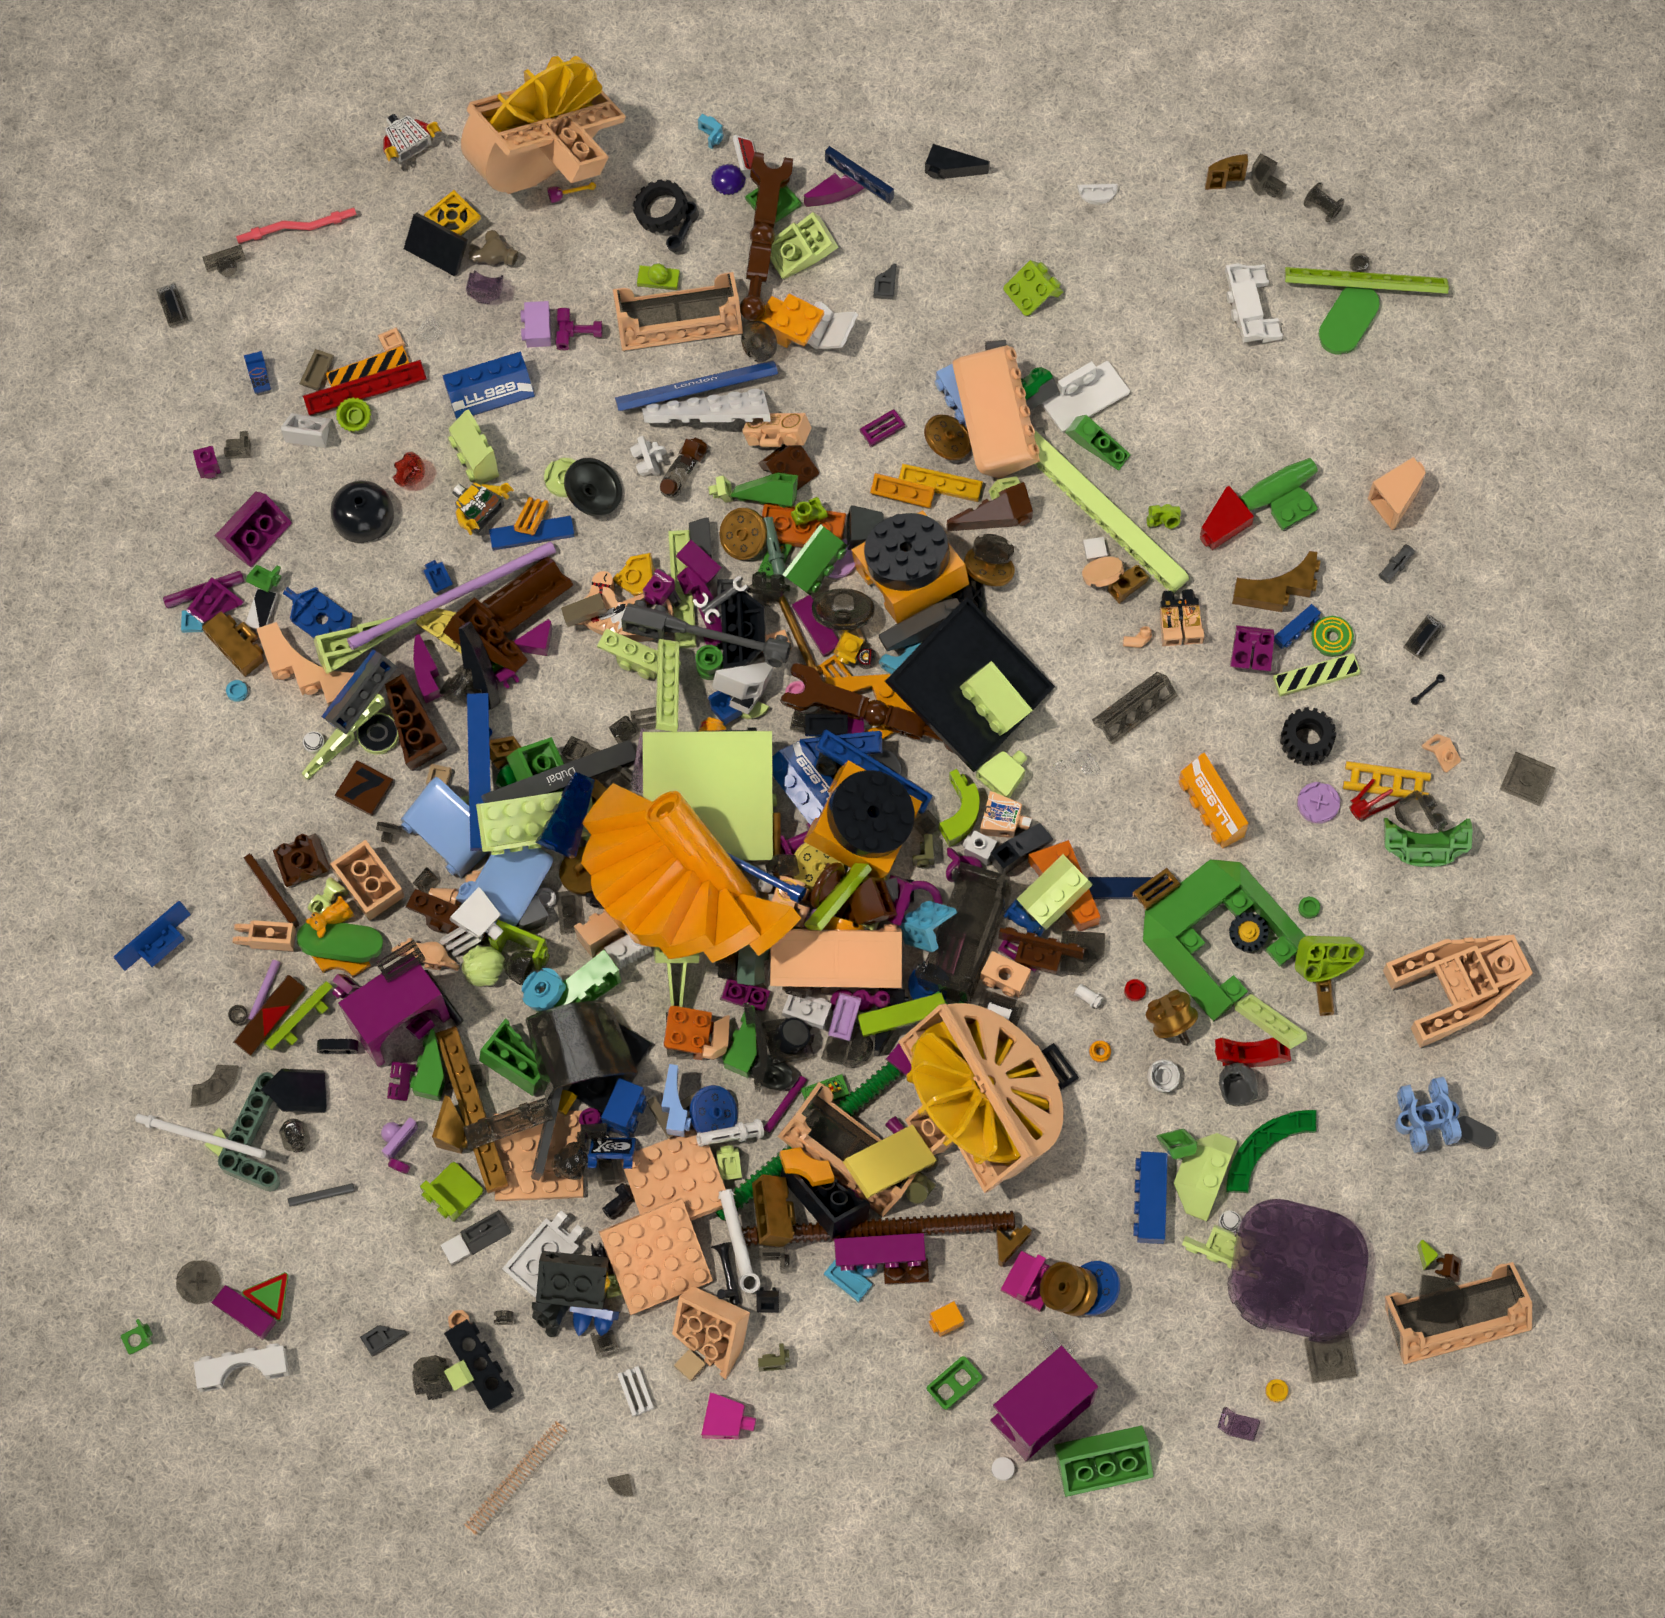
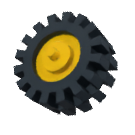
[1229,912,1269,952]

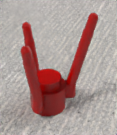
[1349,779,1401,820]

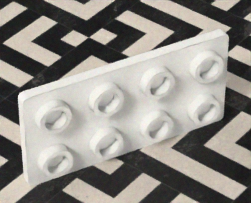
[1041,361,1130,433]

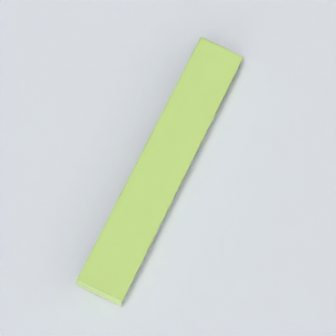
[668,530,697,649]
[655,639,680,732]

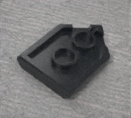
[261,1068,327,1113]

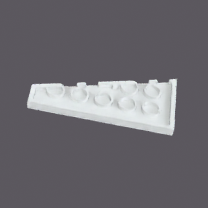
[642,389,771,423]

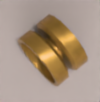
[1040,1262,1098,1316]

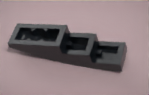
[459,622,500,710]

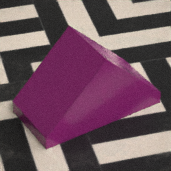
[514,619,553,656]

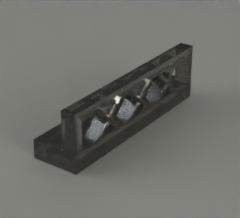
[1092,672,1178,744]

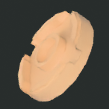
[1082,557,1124,587]

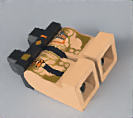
[1159,589,1204,646]

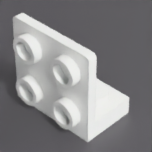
[807,301,858,349]

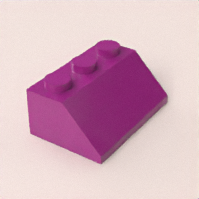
[214,491,292,567]

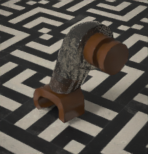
[660,437,708,498]

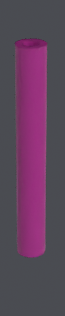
[764,1076,807,1134]

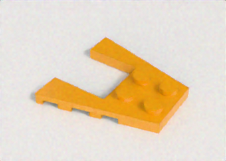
[825,674,915,739]

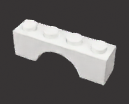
[194,1343,289,1392]

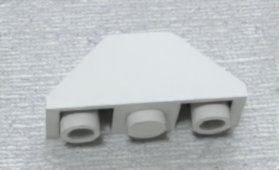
[712,662,774,700]

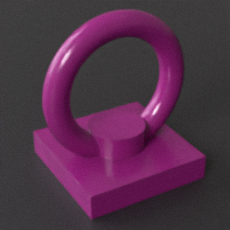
[887,874,943,926]

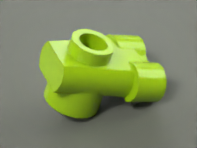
[791,497,828,526]
[1146,504,1181,529]

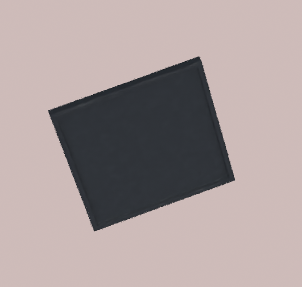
[885,596,1055,772]

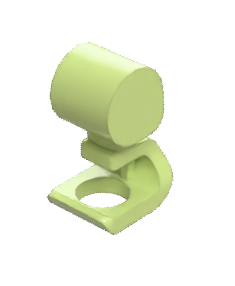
[307,877,348,913]

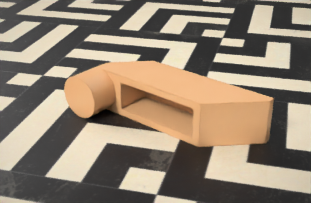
[702,1015,730,1060]

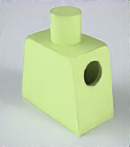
[976,750,1027,798]

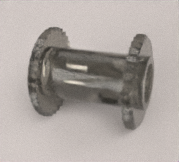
[1304,182,1345,222]

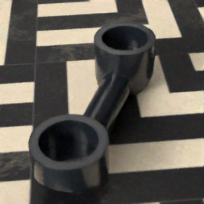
[666,202,699,252]

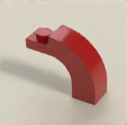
[1215,1037,1291,1068]

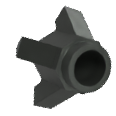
[532,1302,569,1337]

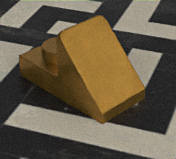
[489,736,521,769]
[996,1225,1032,1267]

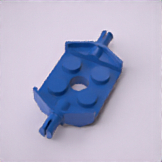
[283,587,353,638]

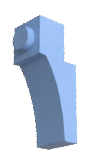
[661,1064,691,1137]

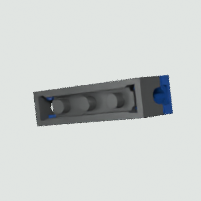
[321,650,398,734]

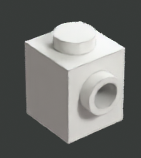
[962,830,997,866]

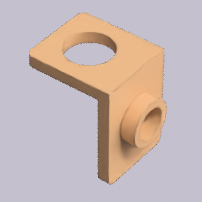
[1422,734,1461,772]

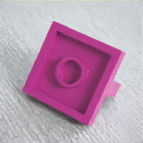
[1000,1251,1050,1312]

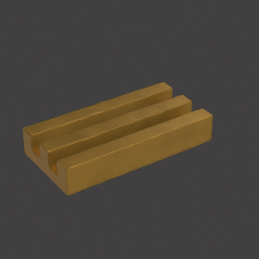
[1133,868,1180,910]

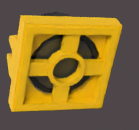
[424,190,481,236]

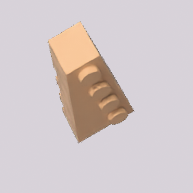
[574,910,626,958]

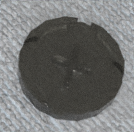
[972,534,1014,564]
[176,1260,221,1305]

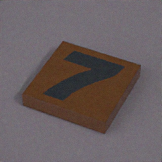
[335,760,394,816]

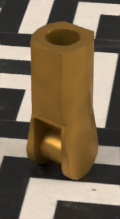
[1316,979,1334,1016]

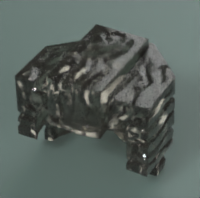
[412,1355,452,1400]

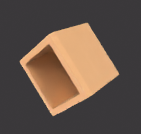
[1368,457,1426,530]

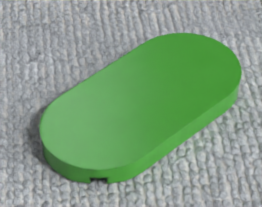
[1318,287,1379,355]
[297,923,383,963]

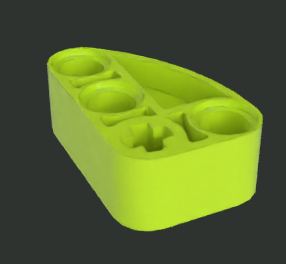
[1295,936,1364,982]

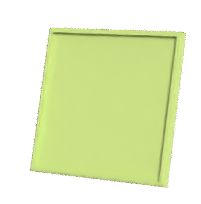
[642,731,773,860]

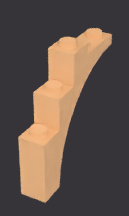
[257,622,387,707]

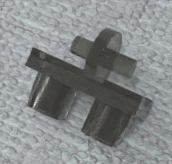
[747,571,790,607]

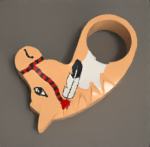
[576,571,674,642]

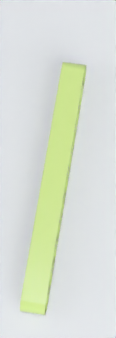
[1034,431,1189,593]

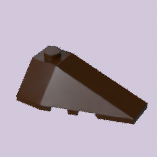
[946,482,1033,531]
[443,597,528,673]

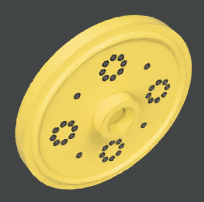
[791,842,844,892]

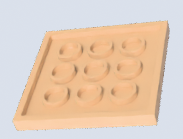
[494,1110,584,1201]
[620,1129,726,1221]
[598,1198,713,1315]

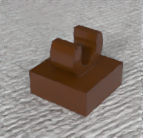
[1435,1254,1462,1282]

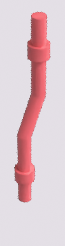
[236,207,357,244]

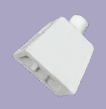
[449,887,503,941]

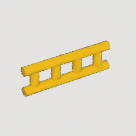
[1343,761,1431,801]

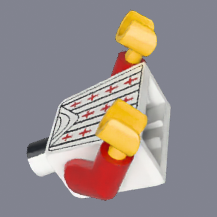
[383,114,442,164]

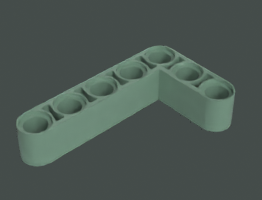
[218,1072,280,1192]

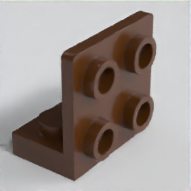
[758,444,819,490]

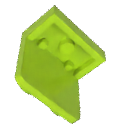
[1003,260,1064,316]
[420,1162,483,1222]

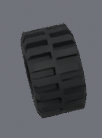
[1280,707,1336,766]

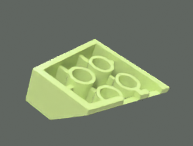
[447,409,499,485]

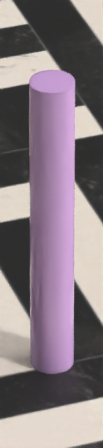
[248,960,280,1020]

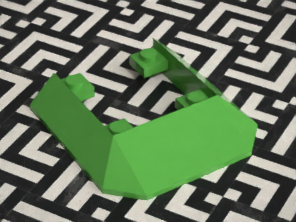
[1143,859,1306,1022]

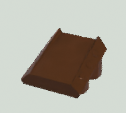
[273,833,330,887]

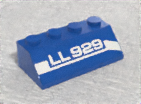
[442,351,535,420]
[772,740,833,824]

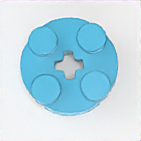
[522,968,566,1012]

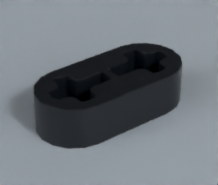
[317,1039,359,1054]

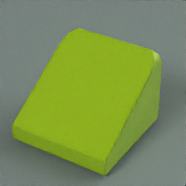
[1417,1240,1438,1270]

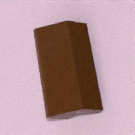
[482,557,573,633]

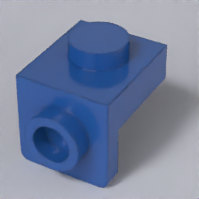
[708,691,742,725]

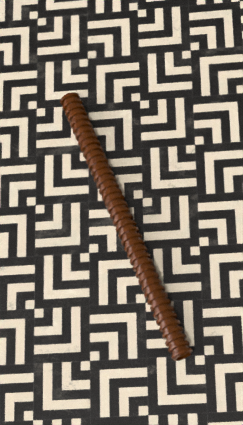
[741,1210,1015,1246]

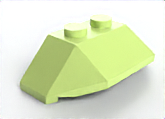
[1173,1133,1237,1222]

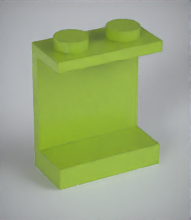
[489,920,550,971]

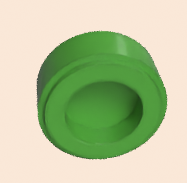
[1298,896,1320,919]

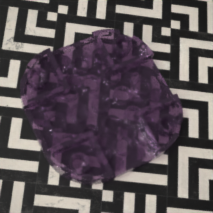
[1227,1199,1368,1342]

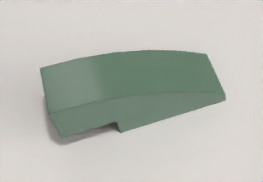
[737,944,769,986]

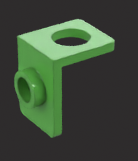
[121,1319,153,1355]

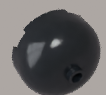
[330,480,394,543]

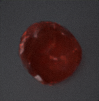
[393,452,425,487]

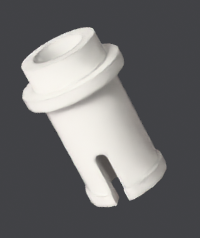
[1074,984,1103,1009]

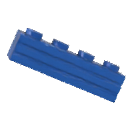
[1274,604,1321,649]

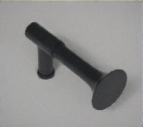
[711,1242,741,1305]

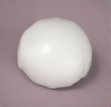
[1147,1059,1180,1093]

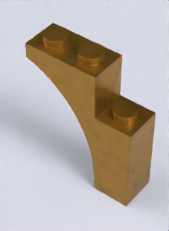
[1232,551,1320,612]

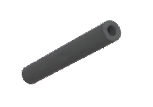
[288,1183,355,1207]

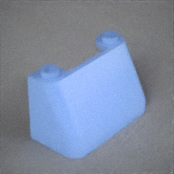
[401,777,490,878]
[455,846,553,926]

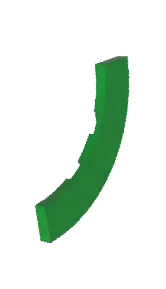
[1226,1110,1316,1193]

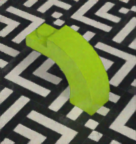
[939,769,980,847]

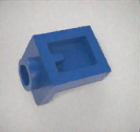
[422,560,453,593]

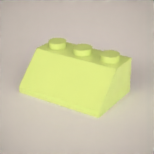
[960,661,1033,735]
[1017,854,1093,930]

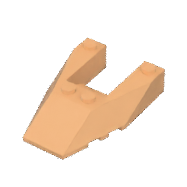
[1383,935,1533,1048]

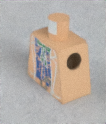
[980,791,1032,838]

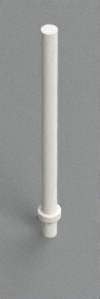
[135,1114,266,1159]

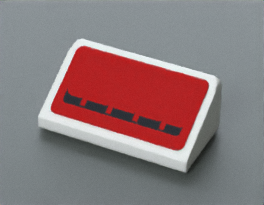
[733,135,755,178]

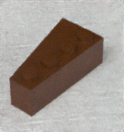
[385,674,448,771]

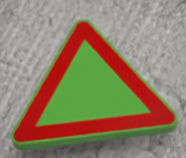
[242,1272,289,1321]

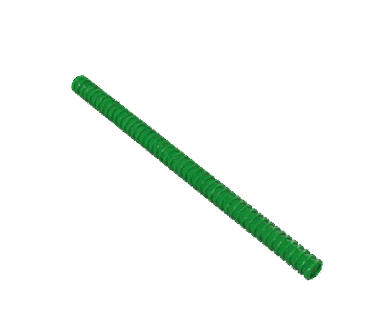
[715,1002,964,1222]

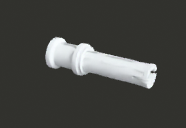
[696,1119,764,1147]

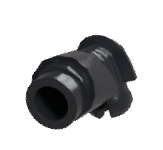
[602,1183,633,1219]

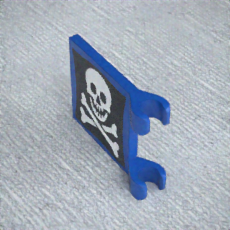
[587,1137,636,1169]

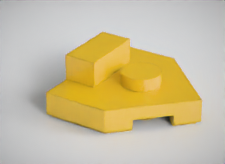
[613,553,656,597]

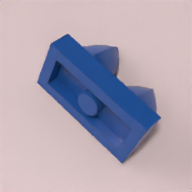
[570,1306,620,1336]

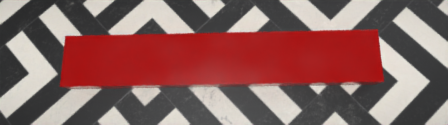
[303,360,427,415]

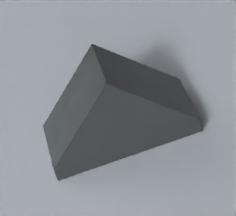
[516,893,549,932]

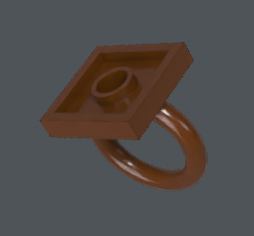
[806,862,863,919]

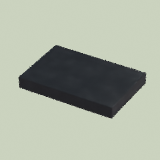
[403,212,468,276]

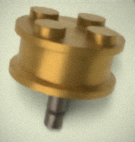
[1145,989,1198,1045]

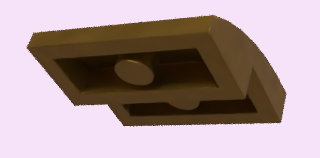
[1205,154,1248,190]

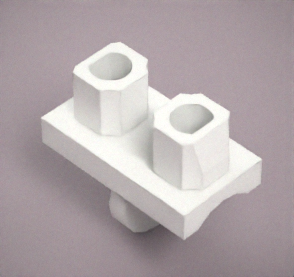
[630,436,666,476]

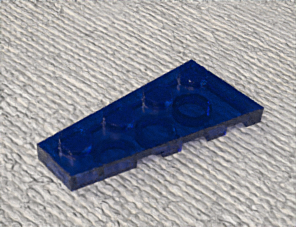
[535,772,595,859]

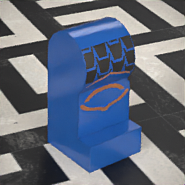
[244,351,271,394]

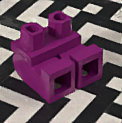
[1230,625,1274,671]

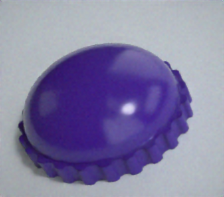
[711,164,746,195]

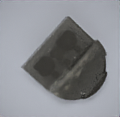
[821,1022,873,1068]

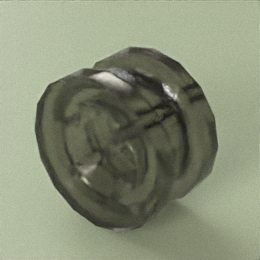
[228,1005,249,1026]
[494,1310,514,1325]

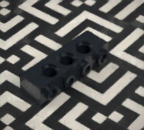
[444,1319,514,1412]

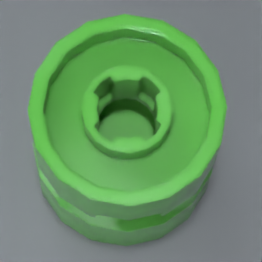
[696,645,724,680]

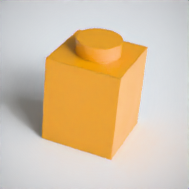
[928,1301,964,1337]

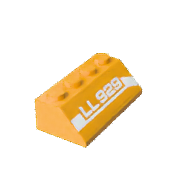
[1178,752,1249,849]

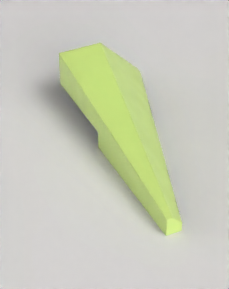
[314,616,420,674]
[302,694,385,780]

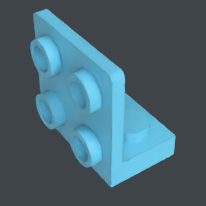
[899,901,957,952]

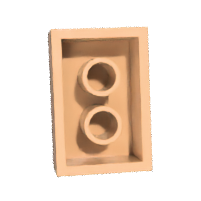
[330,840,405,921]

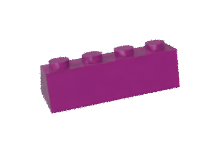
[834,1233,926,1271]

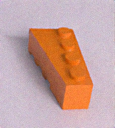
[1028,840,1100,931]

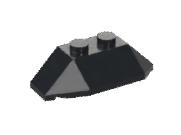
[721,587,766,669]

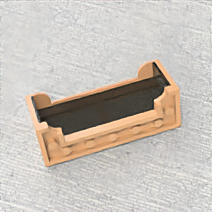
[613,272,743,351]
[778,1082,917,1217]
[1385,1262,1532,1364]

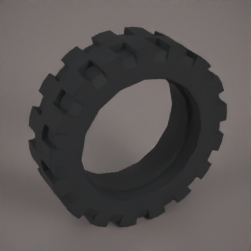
[633,179,688,233]

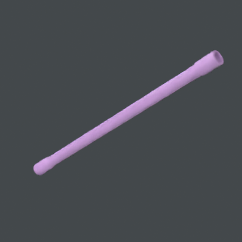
[347,542,556,650]

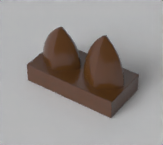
[883,1258,929,1284]

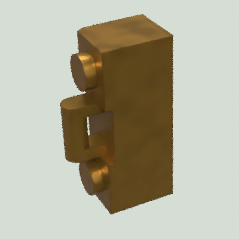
[202,611,264,677]
[752,1174,796,1247]

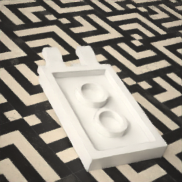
[502,1211,586,1298]

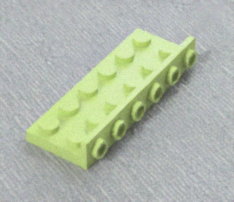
[476,787,593,855]

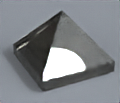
[413,867,440,894]

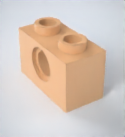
[980,951,1031,997]

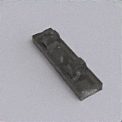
[463,1097,553,1149]

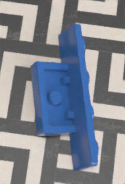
[114,901,191,971]

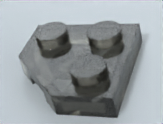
[1060,931,1105,976]

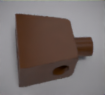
[844,877,897,925]

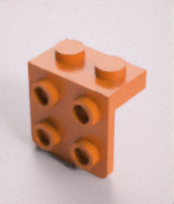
[664,1006,714,1060]

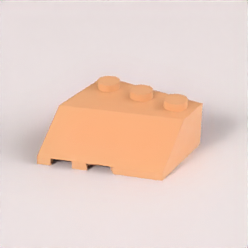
[672,1286,750,1379]

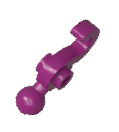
[830,989,890,1012]

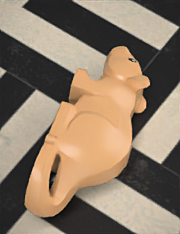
[391,938,460,971]

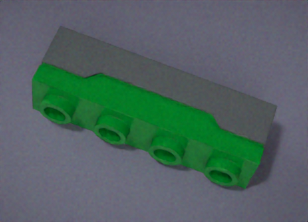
[1021,367,1060,411]

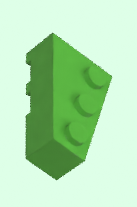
[479,1018,547,1096]

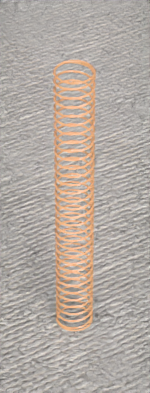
[464,1421,568,1535]

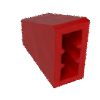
[1200,486,1254,551]

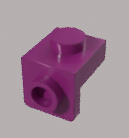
[193,446,221,479]

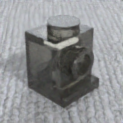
[714,950,739,980]

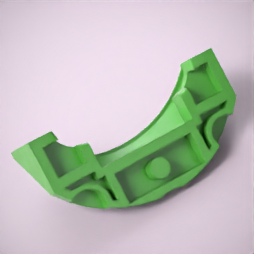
[1384,818,1473,867]

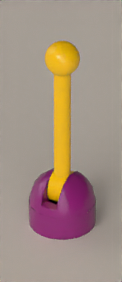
[547,182,596,203]

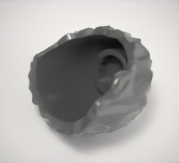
[1219,1063,1258,1106]

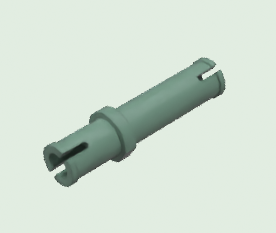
[763,517,786,580]

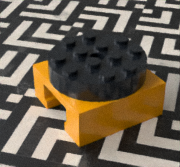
[851,510,969,624]
[804,760,922,878]

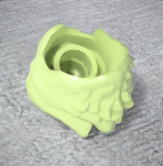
[462,945,505,987]

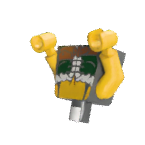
[452,483,514,535]

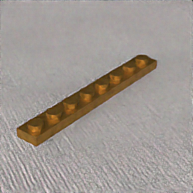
[435,1026,509,1194]

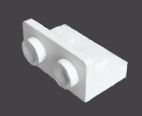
[782,990,832,1029]

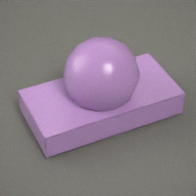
[828,993,861,1041]
[381,1117,418,1160]

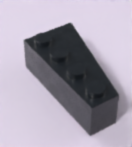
[781,1165,870,1239]

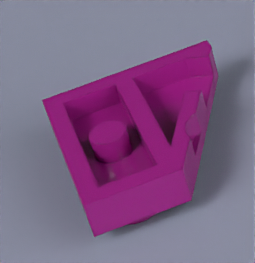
[186,577,244,623]

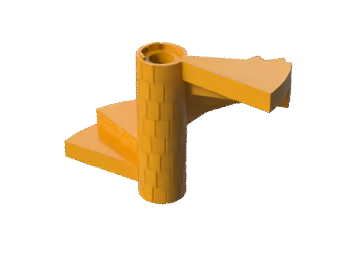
[581,783,801,963]

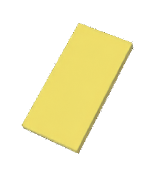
[843,1124,937,1199]

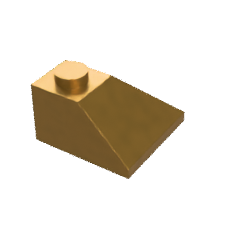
[432,1095,470,1154]

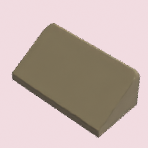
[561,593,607,627]

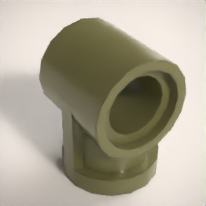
[906,1172,936,1204]

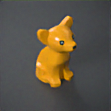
[306,896,355,938]

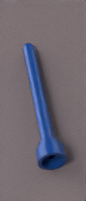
[727,852,806,903]

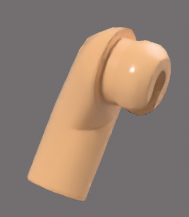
[1123,626,1152,648]

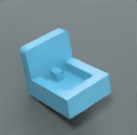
[698,114,724,149]

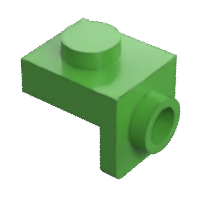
[246,564,281,592]

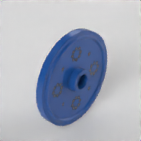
[690,1085,738,1133]
[1081,1261,1120,1316]

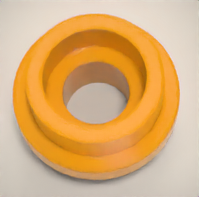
[1089,1040,1111,1062]

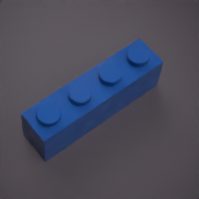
[1133,1151,1168,1244]

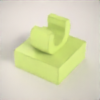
[708,475,733,503]

